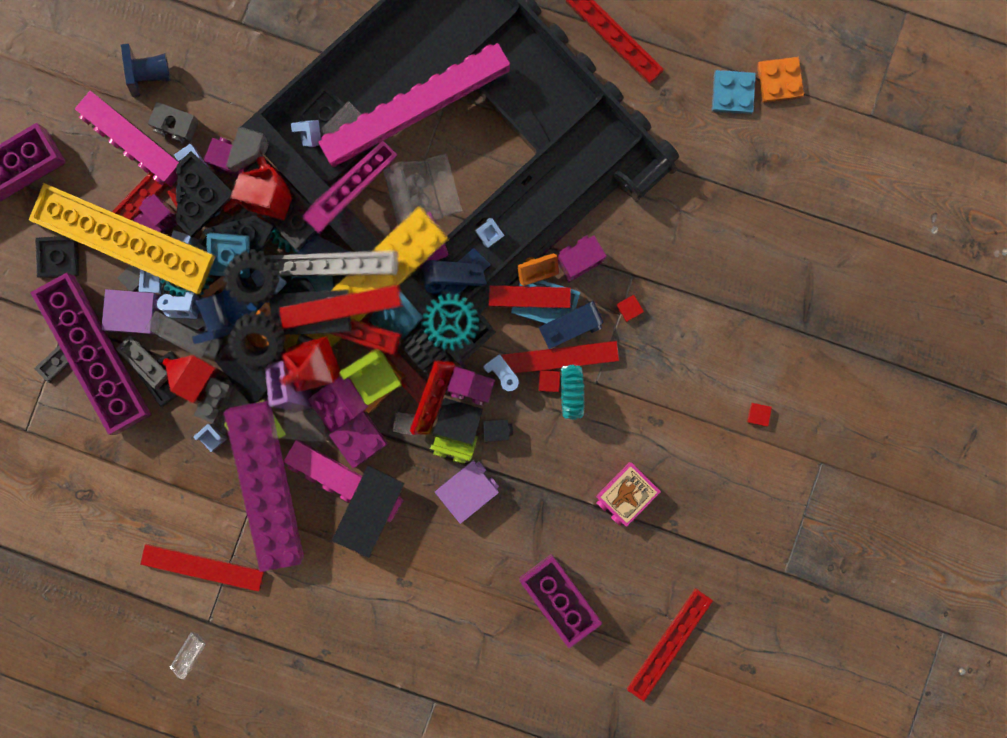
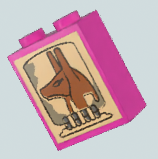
[595,462,661,527]

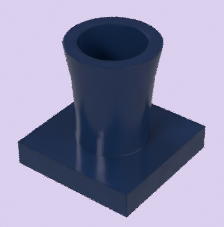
[121,44,170,97]
[192,293,236,344]

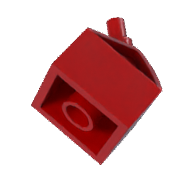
[231,156,292,221]
[280,336,341,392]
[163,355,220,404]

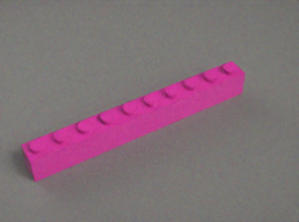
[318,43,510,168]

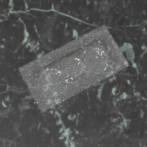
[170,632,206,679]

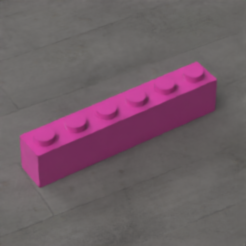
[75,91,179,187]
[303,141,397,232]
[284,440,404,522]

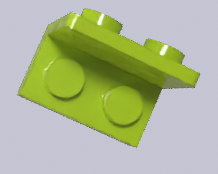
[340,350,401,405]
[430,436,478,463]

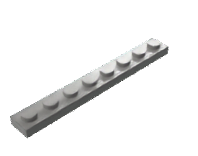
[266,251,398,277]

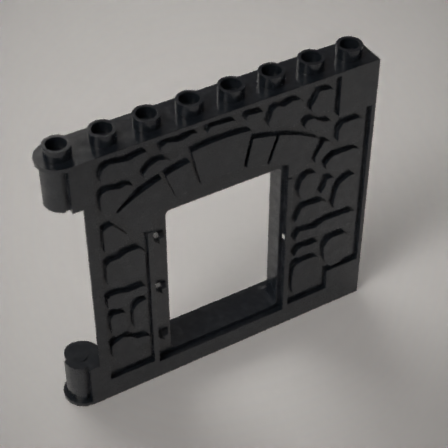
[241,0,679,368]

